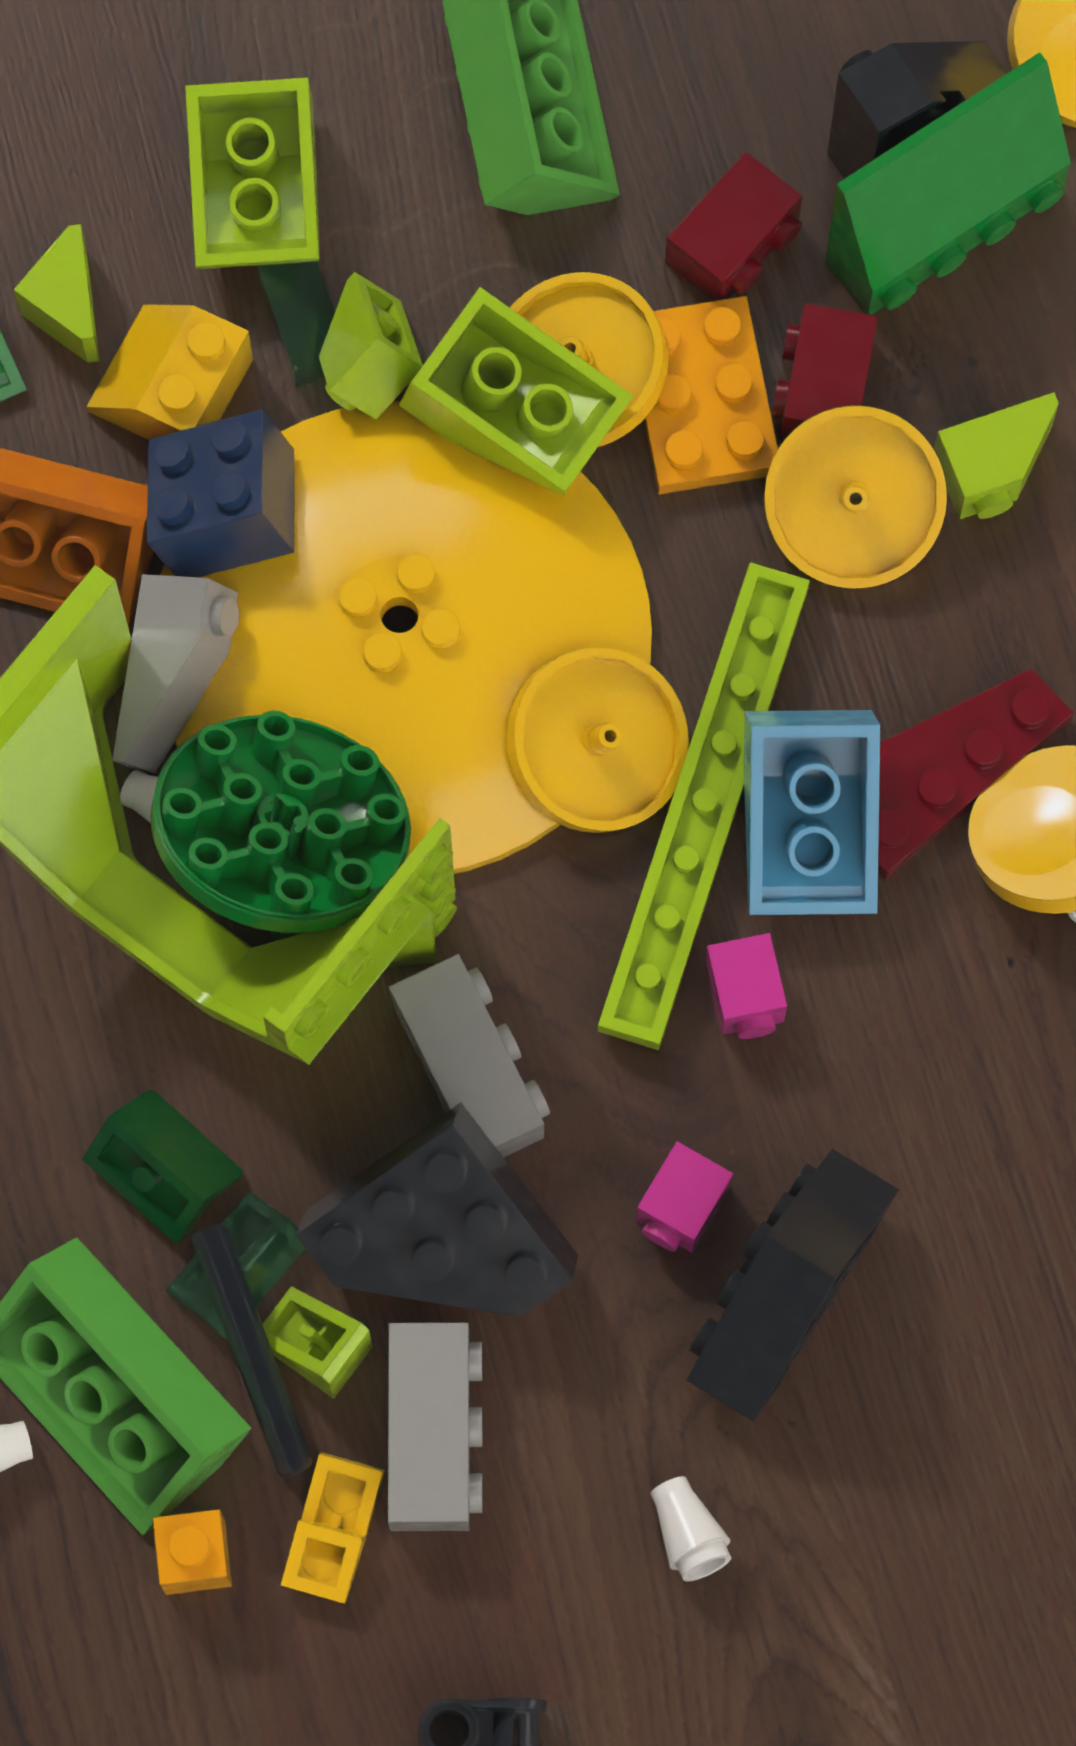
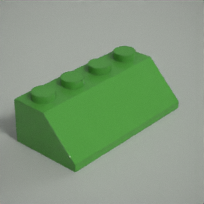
[442,0,620,215]
[0,1237,252,1536]

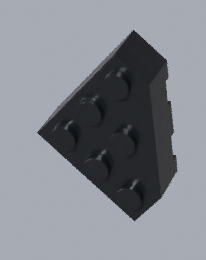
[827,41,1007,179]
[295,1102,578,1317]
[686,1149,899,1422]

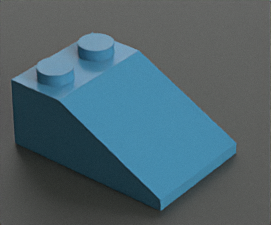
[744,710,880,915]

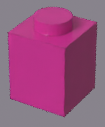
[705,933,787,1039]
[636,1141,734,1253]

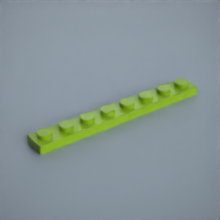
[598,562,810,1051]

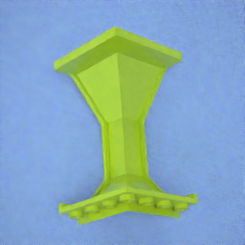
[0,565,457,1065]

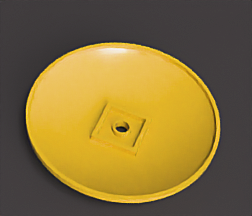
[160,401,652,874]

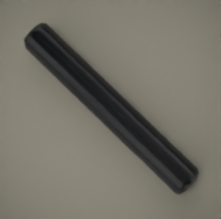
[191,1224,313,1477]

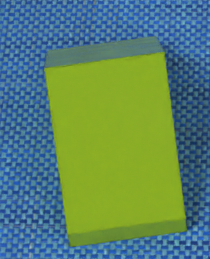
[14,224,100,363]
[262,1286,373,1399]

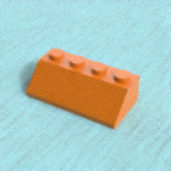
[0,448,154,628]

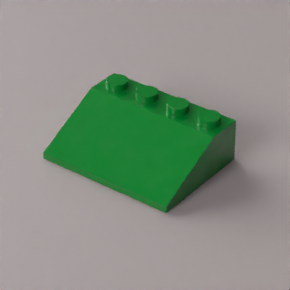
[825,52,1071,315]

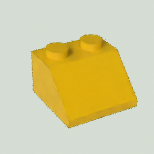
[86,305,253,440]

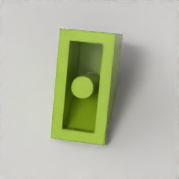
[319,272,423,420]
[934,392,1059,520]

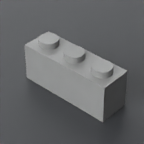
[389,954,550,1158]
[388,1323,483,1531]

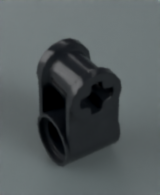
[417,1697,547,1746]

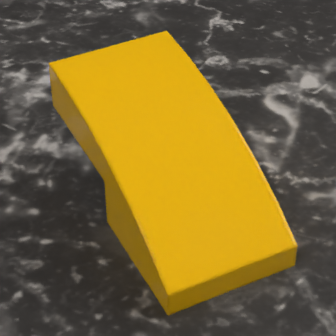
[281,1452,385,1604]

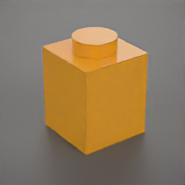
[153,1509,232,1595]

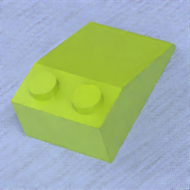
[185,78,320,269]
[399,287,633,495]

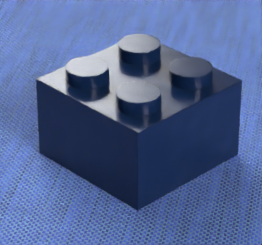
[147,409,295,578]

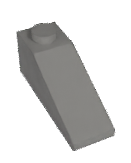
[112,574,239,774]

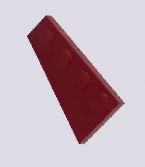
[878,668,1074,880]

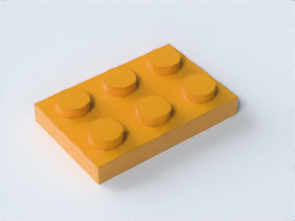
[644,296,778,495]

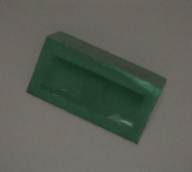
[256,261,335,387]
[165,1191,305,1339]

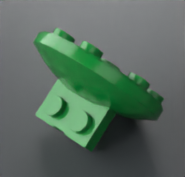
[150,711,411,941]

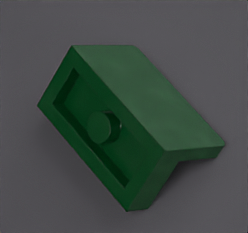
[82,1090,244,1244]

